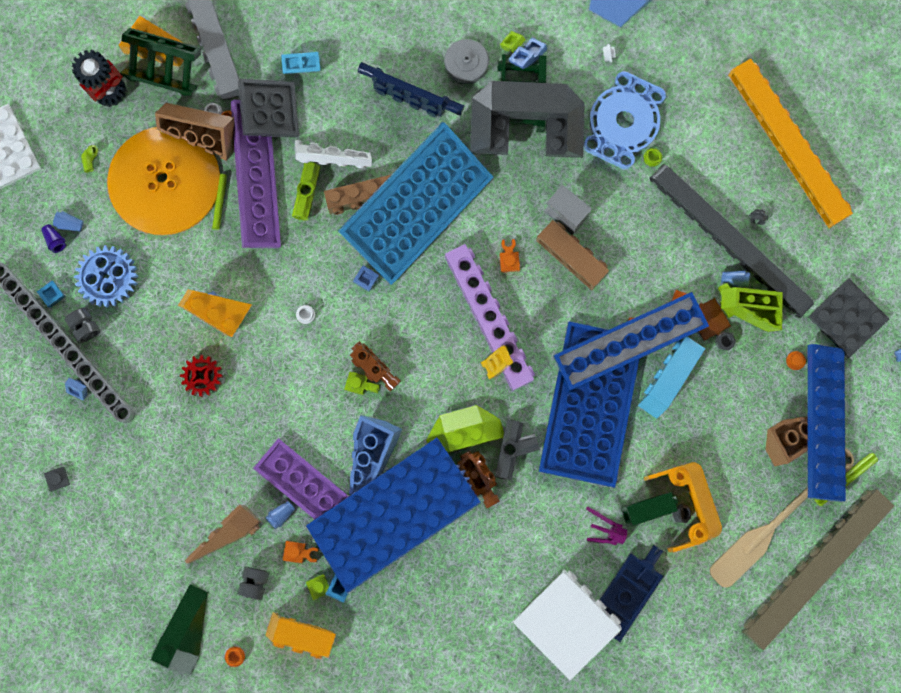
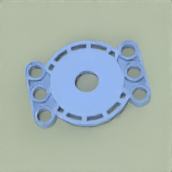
[584,72,666,169]

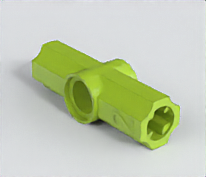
[292,162,321,221]

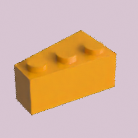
[118,16,184,67]
[178,289,252,337]
[265,612,336,659]

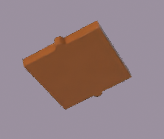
[699,298,731,341]

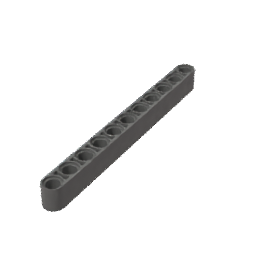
[649,164,814,318]

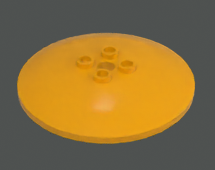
[107,127,220,235]

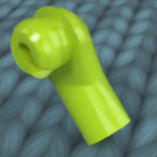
[81,145,98,173]

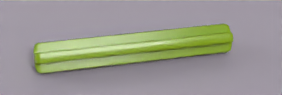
[814,453,878,506]

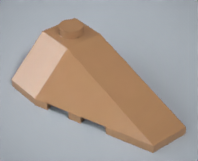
[765,416,808,467]
[185,504,261,564]

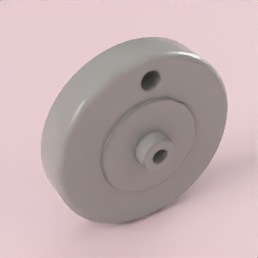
[445,39,489,84]

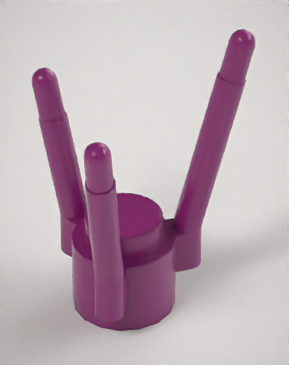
[586,507,628,546]

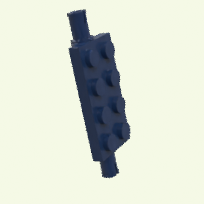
[358,62,465,117]
[599,545,664,642]

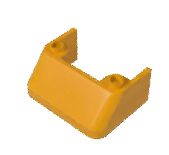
[644,462,722,552]

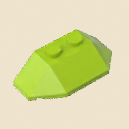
[426,405,504,454]

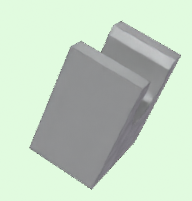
[544,185,592,235]

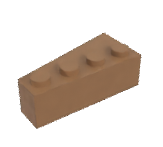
[155,103,235,161]

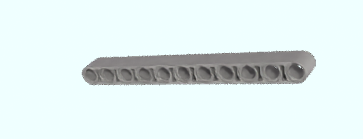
[0,263,135,423]

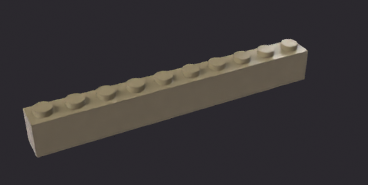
[742,489,894,650]

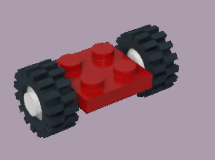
[72,50,127,107]

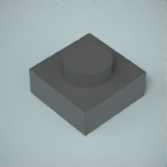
[44,466,70,492]

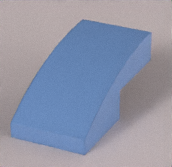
[508,38,547,69]

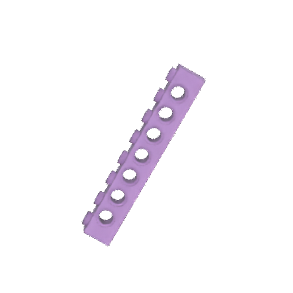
[445,244,535,392]

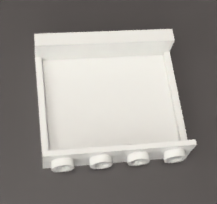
[513,569,621,680]

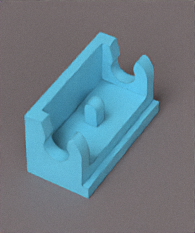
[281,52,321,74]

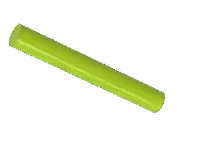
[212,174,227,230]

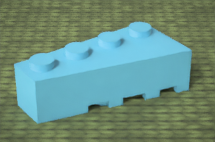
[638,337,705,419]

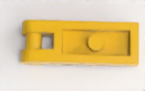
[481,345,513,380]

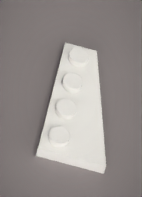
[294,140,372,168]

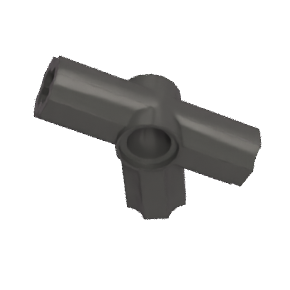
[495,420,540,481]

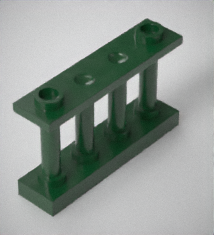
[120,28,201,96]
[497,54,547,132]

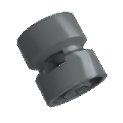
[65,307,101,343]
[237,566,270,600]

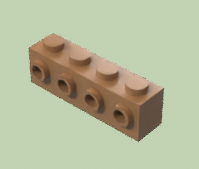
[324,174,392,215]
[536,220,609,291]

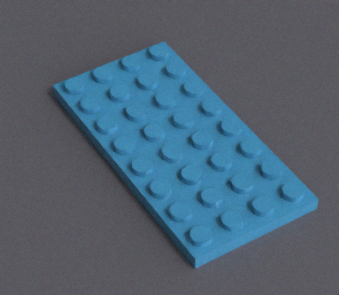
[338,122,493,285]

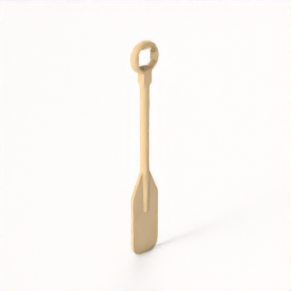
[710,448,854,588]

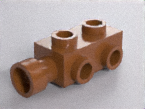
[350,341,401,392]
[457,451,500,508]

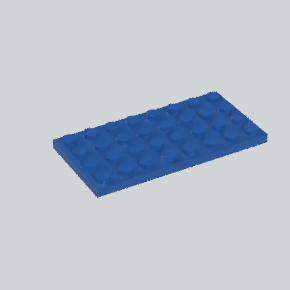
[538,321,639,488]
[306,438,481,593]

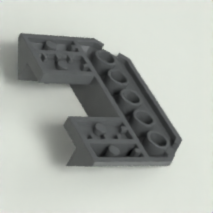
[470,81,585,158]

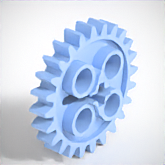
[74,245,138,308]

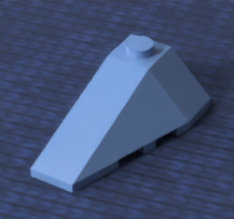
[349,415,402,495]

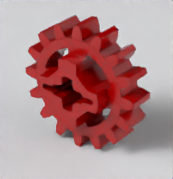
[180,355,223,397]

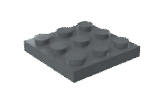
[238,79,299,137]
[808,278,889,358]

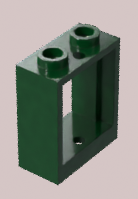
[621,492,679,526]

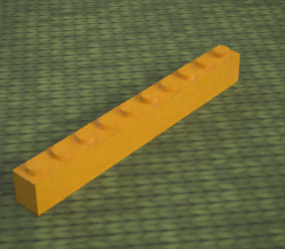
[728,59,853,229]

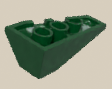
[150,584,208,675]

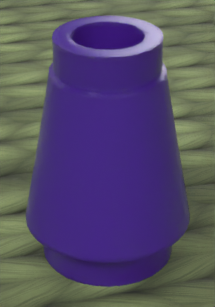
[41,224,66,253]

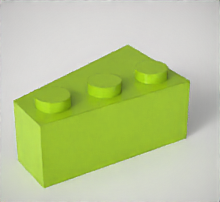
[721,287,783,332]

